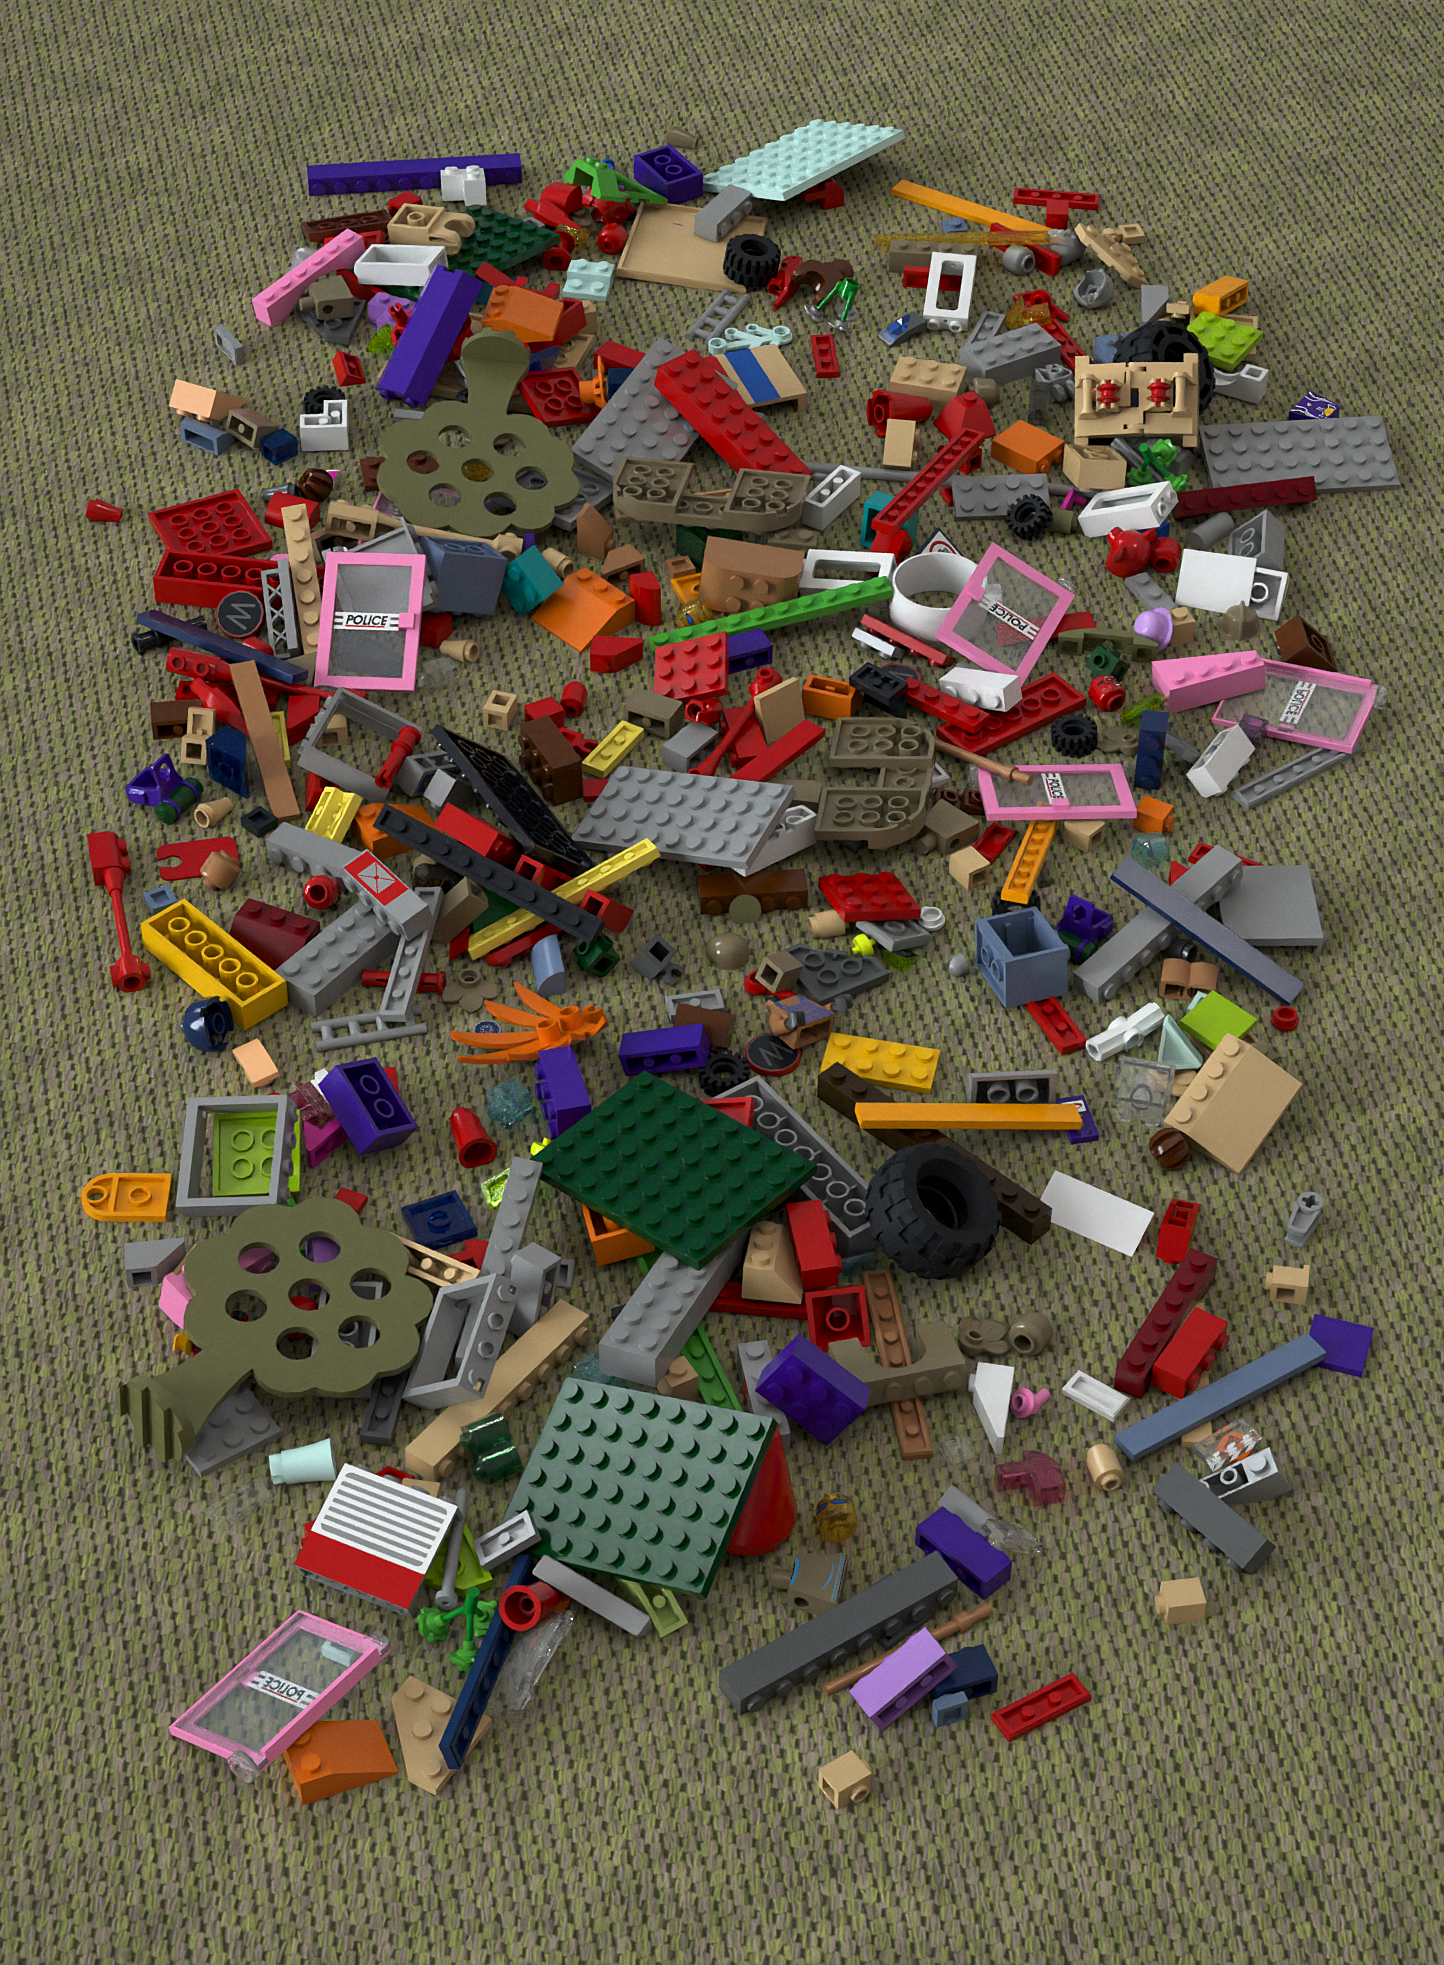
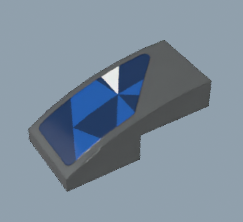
[877,311,927,348]

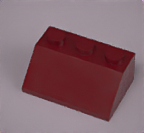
[229,898,321,970]

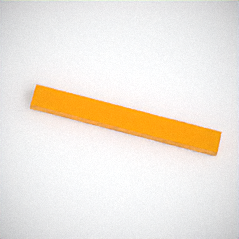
[891,179,1052,244]
[1001,803,1061,904]
[854,1103,1083,1130]

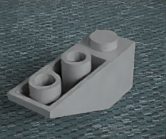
[1199,1448,1291,1506]

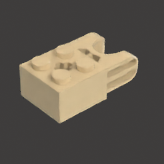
[387,203,475,255]

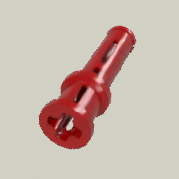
[375,725,422,789]
[361,969,447,996]

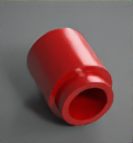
[559,681,588,717]

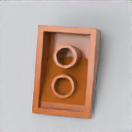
[351,803,443,861]
[283,1720,399,1805]

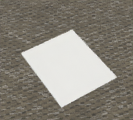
[1175,549,1257,613]

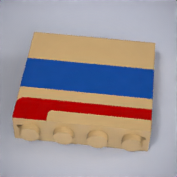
[703,343,807,411]

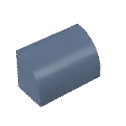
[180,418,236,456]
[530,934,565,996]

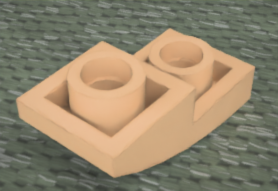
[232,1038,280,1088]

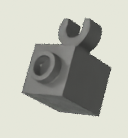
[630,934,685,986]

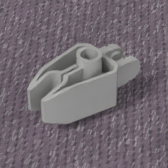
[1035,364,1075,403]

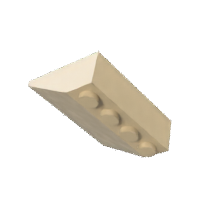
[1163,1032,1303,1174]

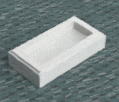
[1062,1370,1130,1422]

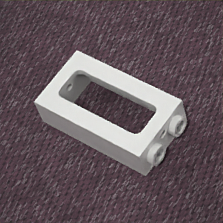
[354,244,449,286]
[923,252,977,333]
[1077,481,1178,537]
[798,549,897,607]

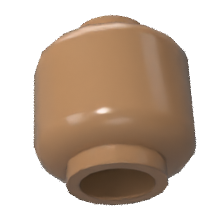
[200,850,240,891]

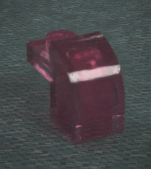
[994,1450,1066,1507]

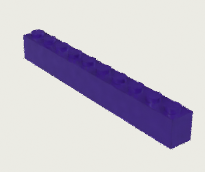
[307,153,522,196]

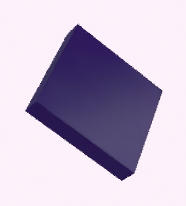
[1309,1314,1374,1378]

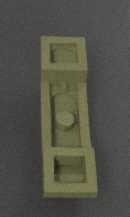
[1057,628,1158,663]

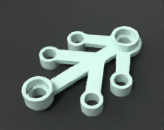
[708,324,792,355]

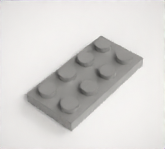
[951,474,1051,521]

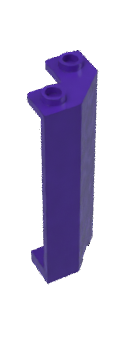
[375,264,483,409]

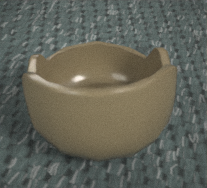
[706,932,749,970]

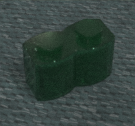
[460,1412,523,1485]

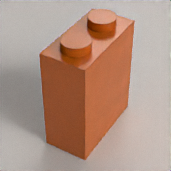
[991,420,1065,474]

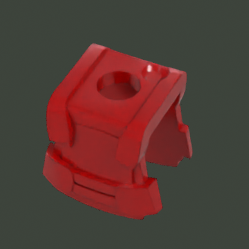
[581,186,635,225]

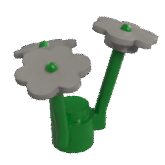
[804,277,861,332]

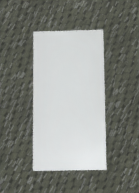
[1040,1170,1154,1257]

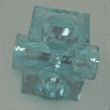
[485,1077,531,1128]

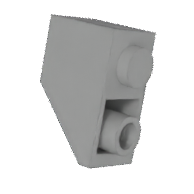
[124,1237,186,1288]

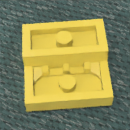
[304,787,363,844]

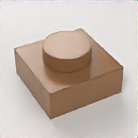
[665,555,696,579]

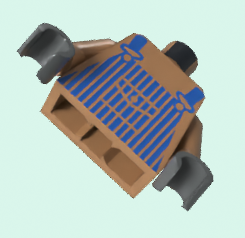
[766,994,853,1049]

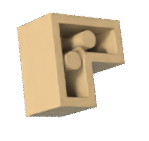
[883,419,921,471]

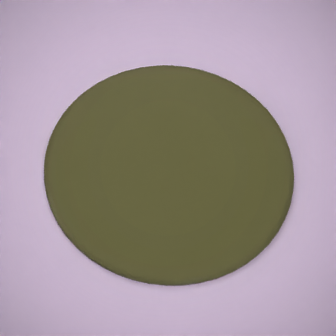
[729,894,761,924]

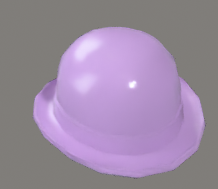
[1134,607,1173,653]

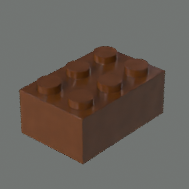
[518,715,583,807]

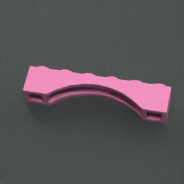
[252,228,366,327]

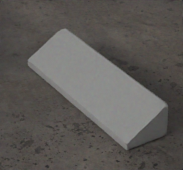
[532,1555,653,1637]

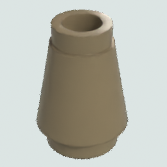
[666,126,699,150]

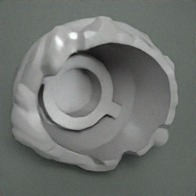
[1046,229,1087,266]
[1073,268,1113,309]

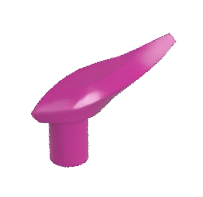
[1059,489,1087,510]

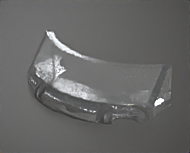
[485,1610,578,1729]

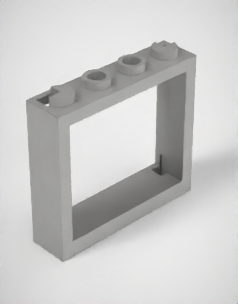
[297,686,422,803]
[175,1094,299,1217]
[402,1273,522,1410]

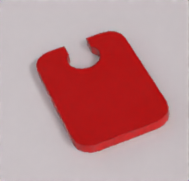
[156,837,240,881]

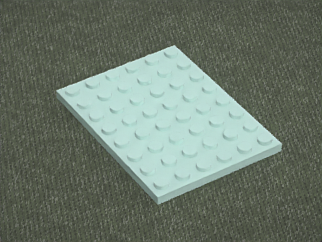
[703,119,905,201]

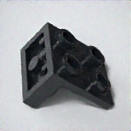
[849,662,908,719]

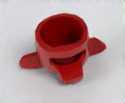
[1105,527,1158,578]

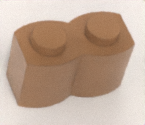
[1159,958,1218,1001]

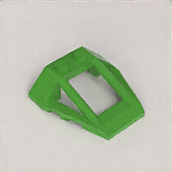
[564,156,668,205]

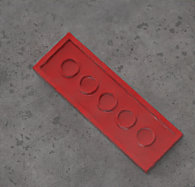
[936,672,1087,756]

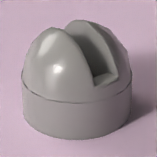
[946,953,970,977]

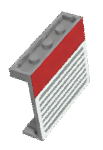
[294,1463,463,1619]

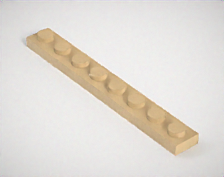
[281,503,334,676]

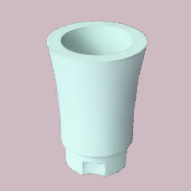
[269,1438,337,1485]

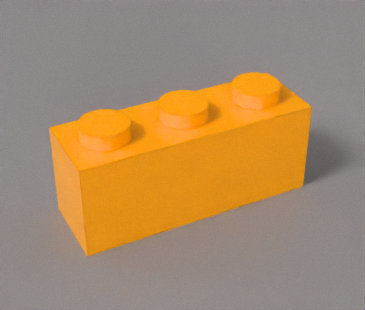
[1192,275,1249,317]

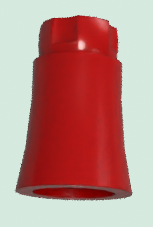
[448,1107,497,1169]
[499,1582,560,1631]

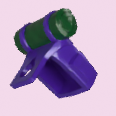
[125,753,204,825]
[1050,895,1114,965]

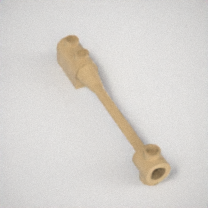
[325,500,523,565]

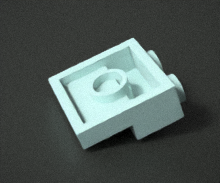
[562,259,615,302]

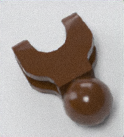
[790,259,854,306]

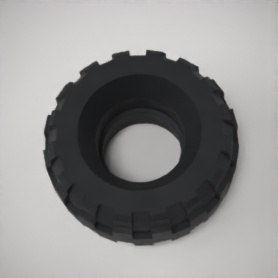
[1113,320,1216,416]
[864,1142,1001,1280]

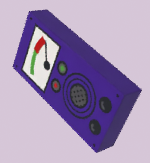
[1056,1095,1099,1145]

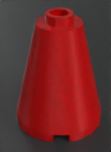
[866,390,933,437]

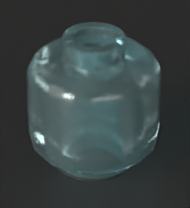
[1130,832,1170,868]

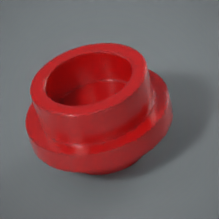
[1271,1006,1299,1031]

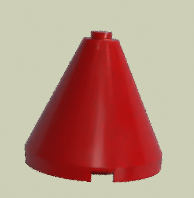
[726,1426,798,1556]

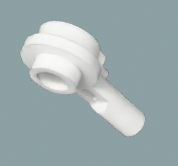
[916,906,945,931]

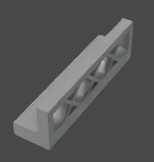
[261,559,302,661]

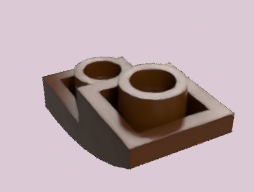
[933,787,986,816]

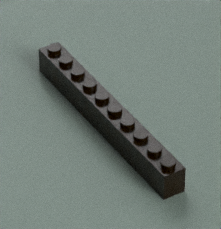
[817,1062,1052,1245]

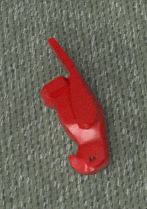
[524,199,582,234]
[767,255,803,311]
[190,677,249,737]
[685,698,723,727]

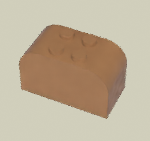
[698,536,805,614]

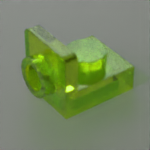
[366,322,395,354]
[480,1167,511,1210]

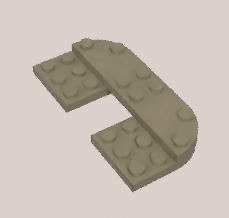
[613,456,811,535]
[814,717,936,851]

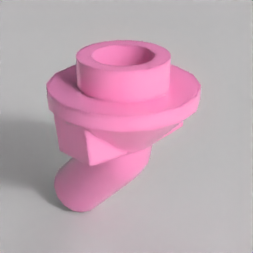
[1010,1388,1051,1419]

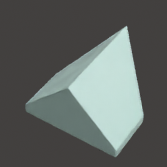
[1156,1014,1203,1071]

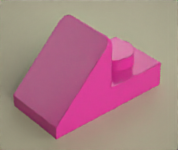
[304,1117,349,1169]

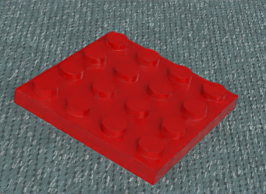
[148,489,273,557]

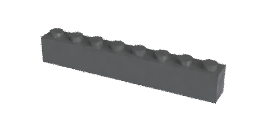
[719,1551,958,1715]

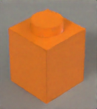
[1132,795,1175,838]

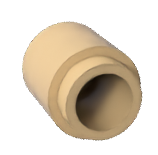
[541,548,575,579]
[808,909,849,939]
[1086,1444,1125,1491]

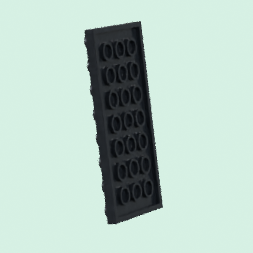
[431,724,596,876]

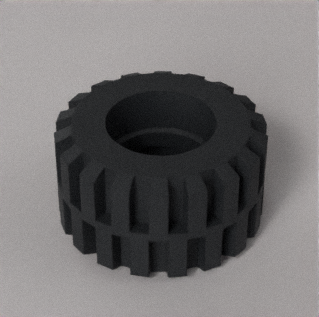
[723,234,781,288]

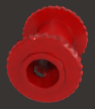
[542,230,575,271]

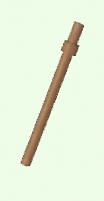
[934,738,1034,786]
[821,1603,993,1697]

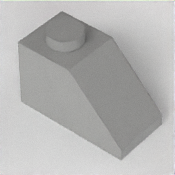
[423,768,478,812]

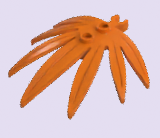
[450,981,609,1064]

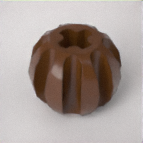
[298,467,333,502]
[1149,1128,1191,1171]

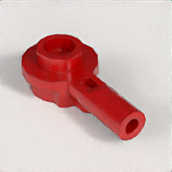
[1030,289,1070,323]
[744,971,797,1000]

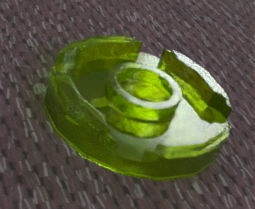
[1119,691,1168,725]

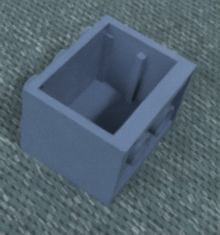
[420,536,508,617]
[975,906,1070,1008]

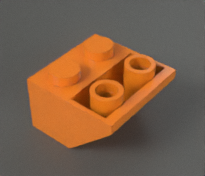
[802,674,864,720]

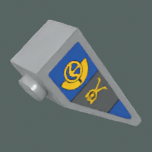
[394,751,461,797]

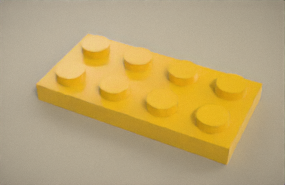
[820,1032,941,1094]

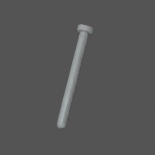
[434,1488,469,1610]

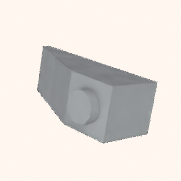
[1140,285,1172,327]

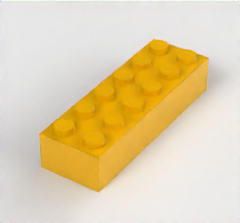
[140,899,288,1031]

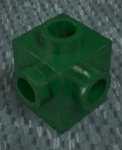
[1085,645,1130,683]
[573,934,621,978]

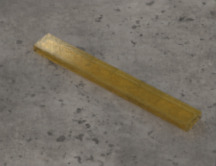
[874,230,1051,247]

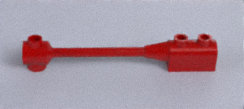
[166,647,368,701]
[687,667,783,776]
[86,831,151,993]

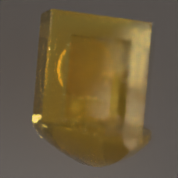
[556,224,590,252]

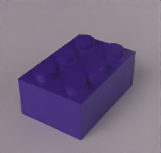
[634,144,703,204]
[534,1045,591,1140]
[318,1057,418,1155]
[755,1333,871,1446]

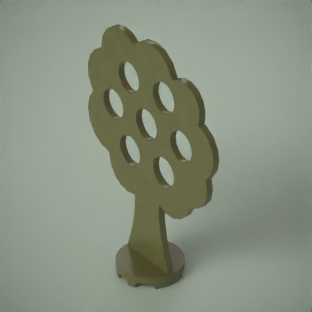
[377,327,580,540]
[116,1197,433,1463]

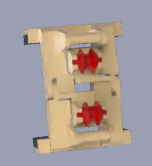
[1074,353,1199,453]

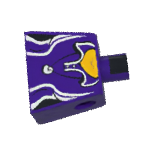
[1288,391,1340,421]

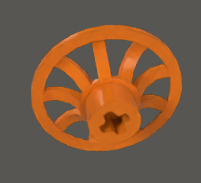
[579,356,608,409]

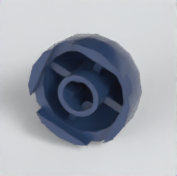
[181,996,234,1052]

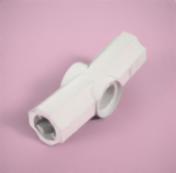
[1086,1002,1165,1061]

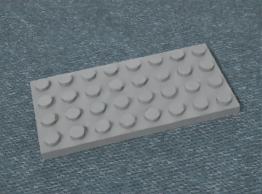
[571,337,738,483]
[1199,415,1400,494]
[572,766,796,870]

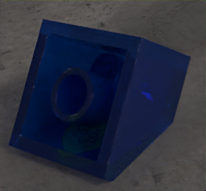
[205,725,250,799]

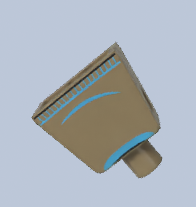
[771,1553,848,1616]

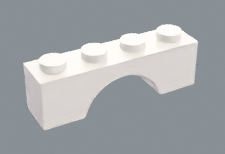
[1212,364,1269,404]

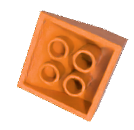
[481,285,564,343]
[531,567,635,653]

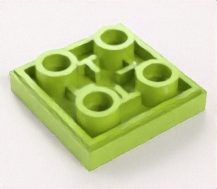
[1179,990,1258,1050]

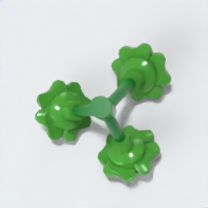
[1126,439,1189,493]
[417,1586,498,1673]

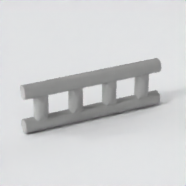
[684,289,751,344]
[310,1004,427,1052]

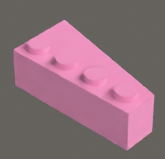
[1152,650,1265,714]
[159,1248,275,1329]

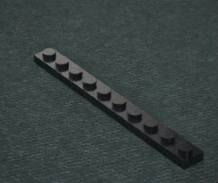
[373,803,606,946]

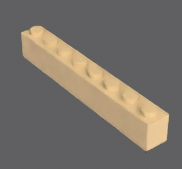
[405,1299,590,1482]

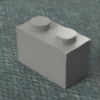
[662,721,718,773]

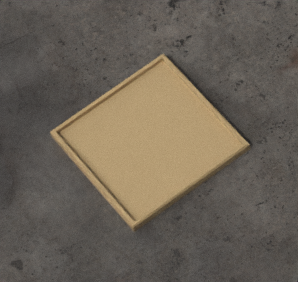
[616,200,768,294]

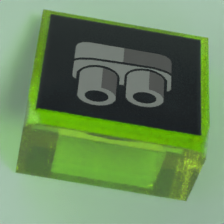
[883,949,920,973]

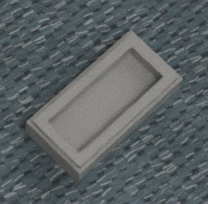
[215,325,245,365]

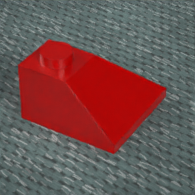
[933,391,996,440]
[804,1284,871,1352]

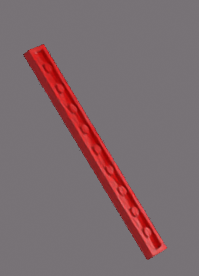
[871,427,986,535]

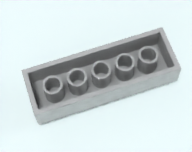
[275,900,401,1017]

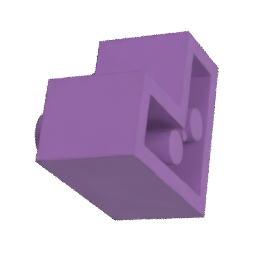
[368,292,416,345]

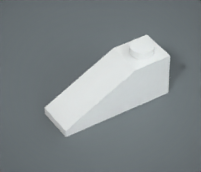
[968,1362,1015,1455]

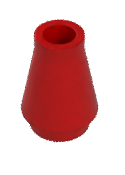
[86,498,123,523]

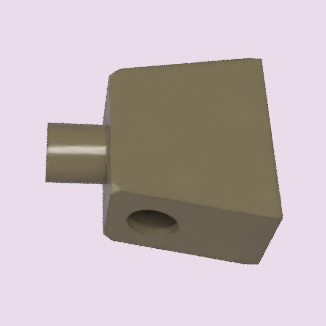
[299,275,355,320]
[915,799,979,856]

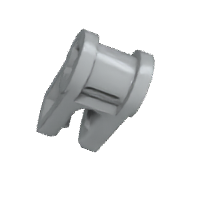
[1285,1192,1324,1248]

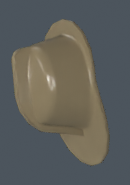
[1220,600,1260,642]

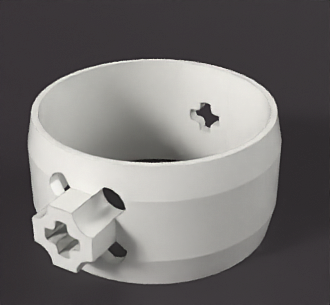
[888,552,1001,647]

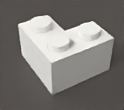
[440,165,487,206]
[300,400,349,451]

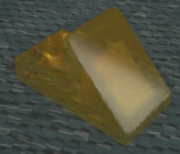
[1005,296,1052,332]

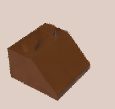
[1275,614,1338,672]

